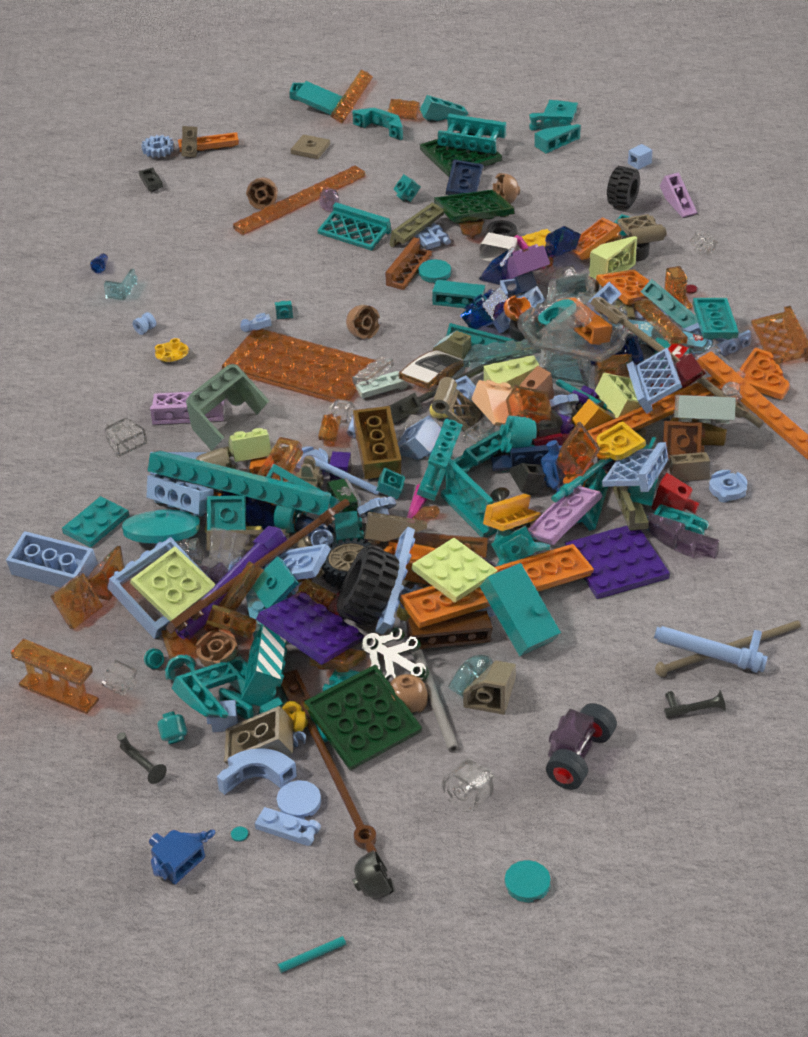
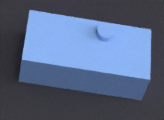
[6,531,98,593]

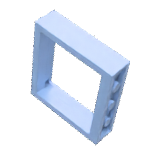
[108,537,212,639]

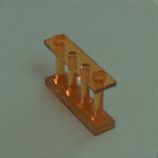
[11,638,99,714]

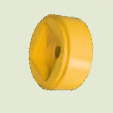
[282,701,302,719]
[293,711,308,732]

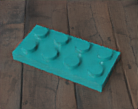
[692,298,739,340]

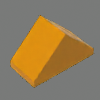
[572,399,613,431]

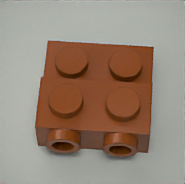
[663,421,705,459]

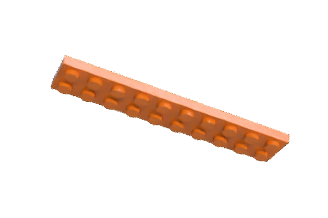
[400,544,594,628]

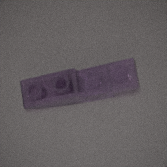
[647,513,720,559]

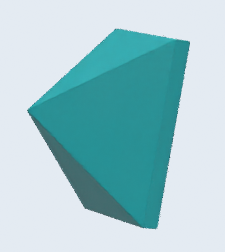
[218,687,254,720]

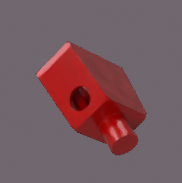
[651,473,700,514]

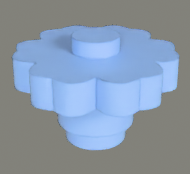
[543,394,579,419]
[357,497,397,517]

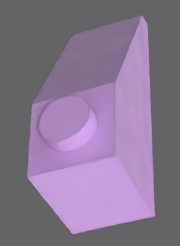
[659,172,697,218]

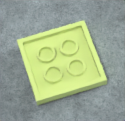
[411,538,497,603]
[130,546,216,622]

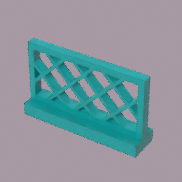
[317,202,392,251]
[441,458,497,538]

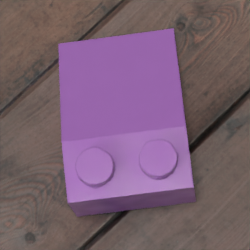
[506,244,550,280]

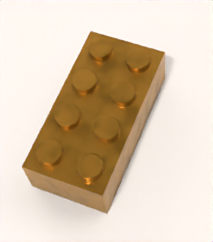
[353,406,401,479]

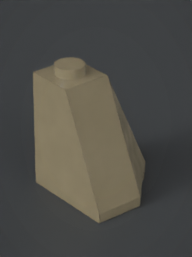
[463,660,516,715]

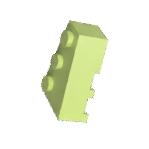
[484,355,540,391]
[595,372,641,418]

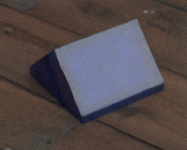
[479,247,515,285]

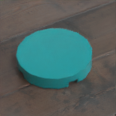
[419,259,451,283]
[504,860,551,903]

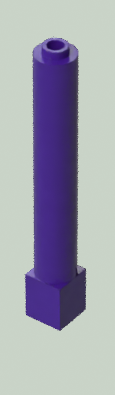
[176,526,287,640]

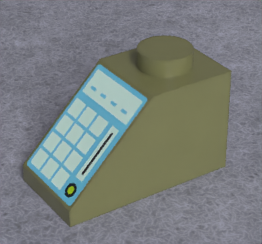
[433,331,471,361]

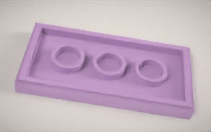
[528,486,602,545]

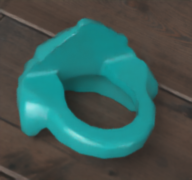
[165,655,197,682]

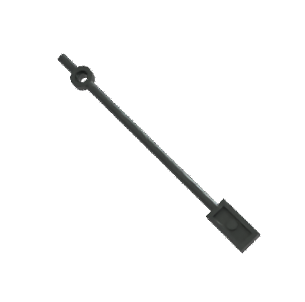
[389,331,556,423]

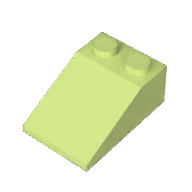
[589,236,637,279]
[228,428,272,462]

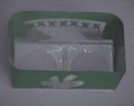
[327,478,361,515]

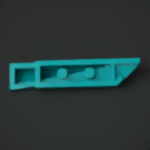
[445,430,503,476]

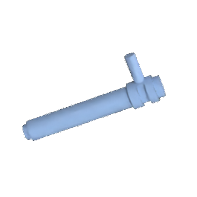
[654,626,767,673]

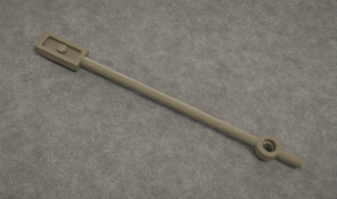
[590,297,764,428]

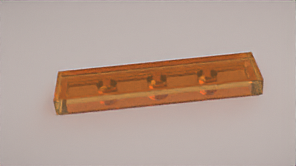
[204,561,263,633]

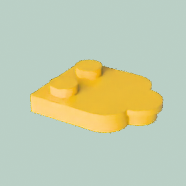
[595,421,646,460]

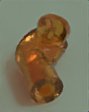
[412,505,440,520]

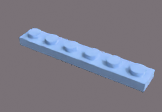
[375,527,415,635]

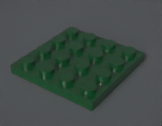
[420,132,502,177]
[434,189,515,224]
[304,664,422,771]

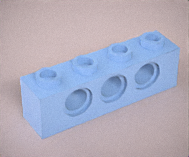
[146,474,214,516]

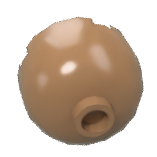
[492,173,520,204]
[246,177,278,210]
[346,305,380,339]
[196,630,238,667]
[390,674,428,713]

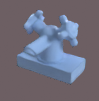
[586,282,622,323]

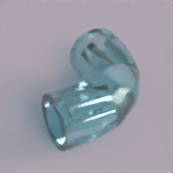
[448,654,493,696]

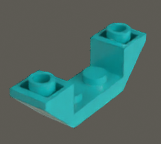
[352,107,403,140]

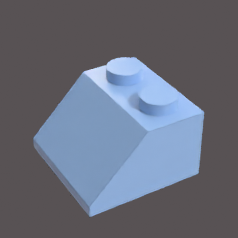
[398,415,441,460]

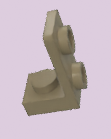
[181,126,197,157]

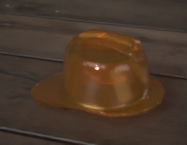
[459,219,484,239]

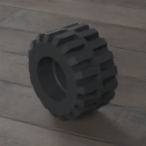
[607,165,640,209]

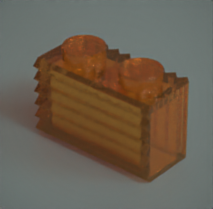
[664,266,688,305]

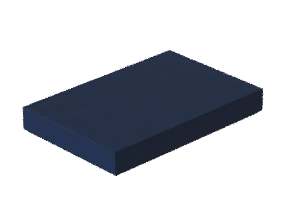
[445,160,484,195]

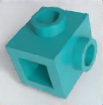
[393,174,421,202]

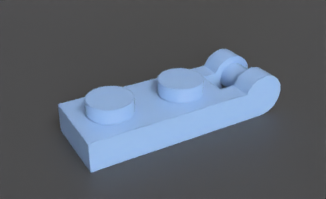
[255,807,321,846]

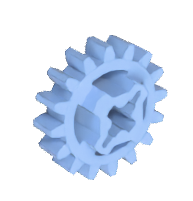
[141,135,174,158]

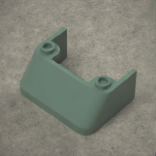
[186,364,269,451]

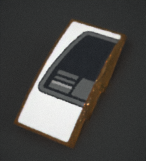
[399,349,466,390]

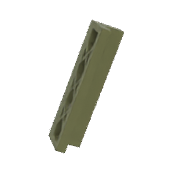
[389,202,444,247]
[613,486,649,531]

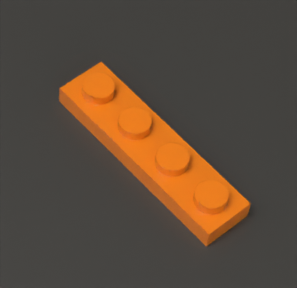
[178,132,239,152]

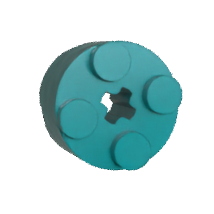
[500,416,537,453]

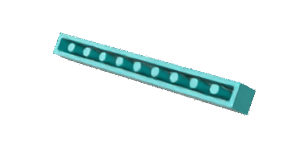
[147,451,331,515]

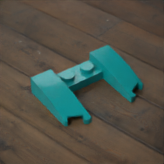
[171,656,247,718]

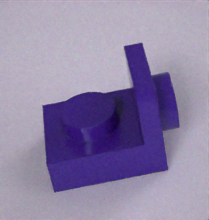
[572,386,599,406]

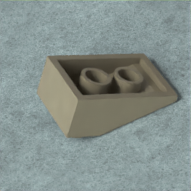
[364,511,427,544]
[224,706,293,764]

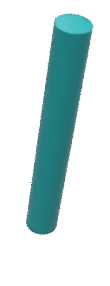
[277,936,346,973]

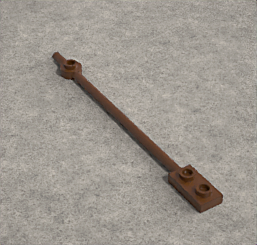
[166,499,350,634]
[280,669,378,853]

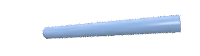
[313,457,380,495]

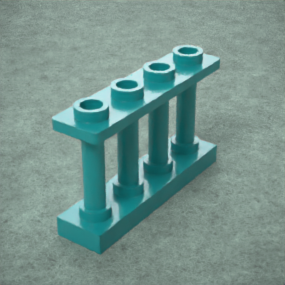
[438,114,506,154]
[416,419,463,501]

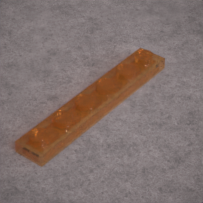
[330,69,374,124]
[634,299,688,344]

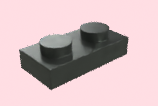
[138,167,163,191]

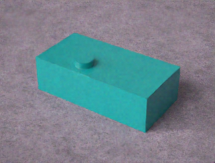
[480,563,561,657]

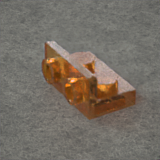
[388,99,421,120]

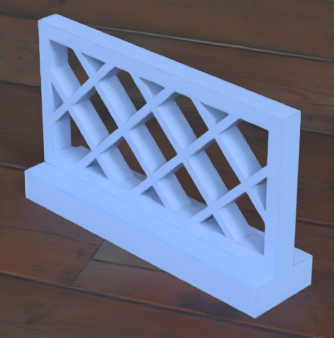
[627,348,682,414]
[602,442,668,492]

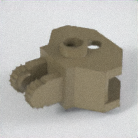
[296,455,323,490]

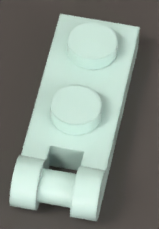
[355,371,408,399]

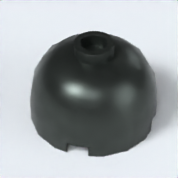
[352,850,395,898]

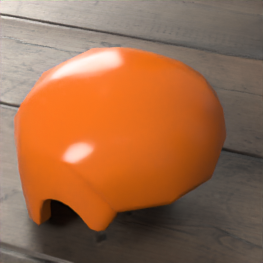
[504,295,532,321]

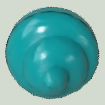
[144,648,164,669]

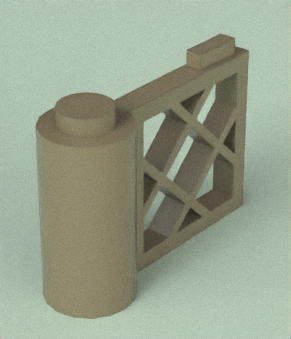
[618,214,667,245]
[432,377,482,437]

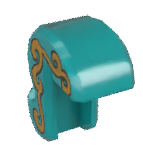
[274,505,307,534]

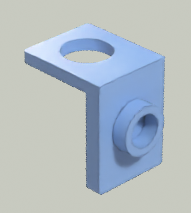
[498,279,519,304]

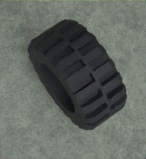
[336,545,400,626]

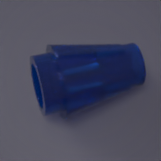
[90,253,108,273]

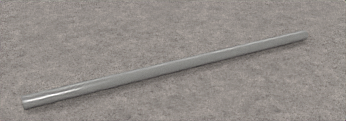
[399,619,459,753]

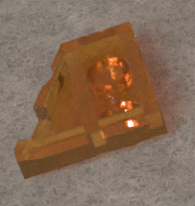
[161,629,198,660]

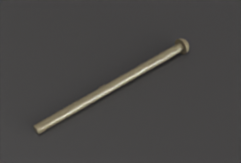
[655,620,801,677]

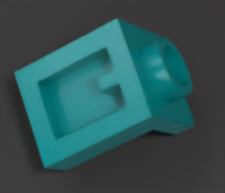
[275,301,293,320]

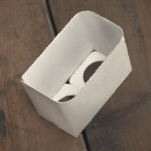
[479,233,517,265]

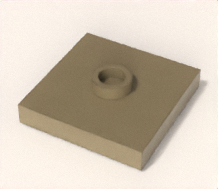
[290,134,330,159]

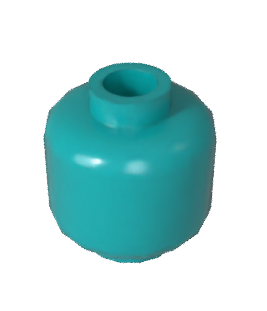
[157,711,188,744]

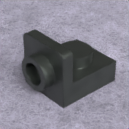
[536,410,563,437]

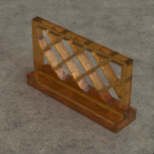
[751,306,808,364]

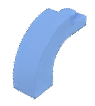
[217,748,297,795]

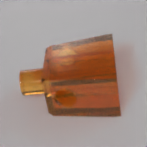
[206,605,257,639]

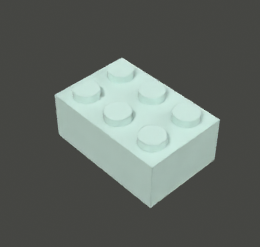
[674,395,736,424]

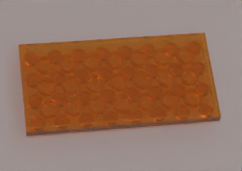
[222,329,377,406]

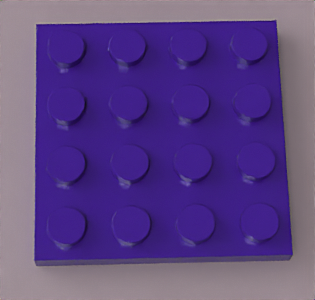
[565,525,670,599]
[256,592,365,665]

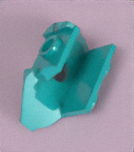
[491,526,550,567]

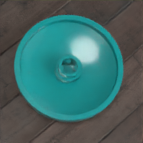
[122,510,200,543]

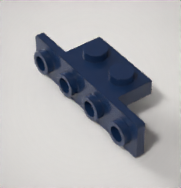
[491,445,549,471]

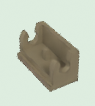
[669,452,710,481]

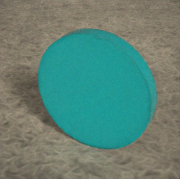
[231,826,248,842]

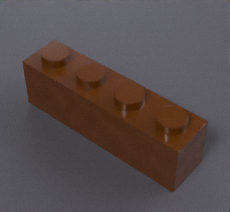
[406,611,493,649]

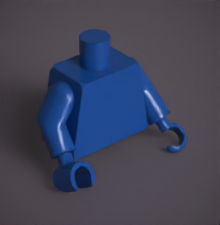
[541,440,583,493]
[149,829,216,885]

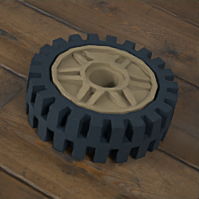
[321,538,371,589]

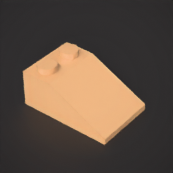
[471,380,523,426]

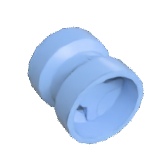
[132,312,156,335]
[311,530,334,547]

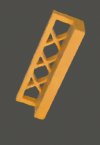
[483,494,541,531]

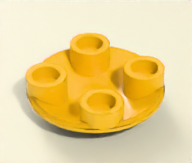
[155,338,189,362]

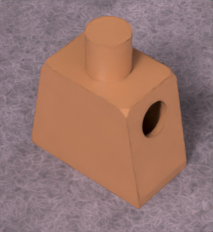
[518,366,554,410]

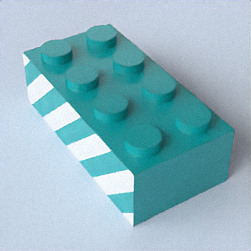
[241,623,288,707]

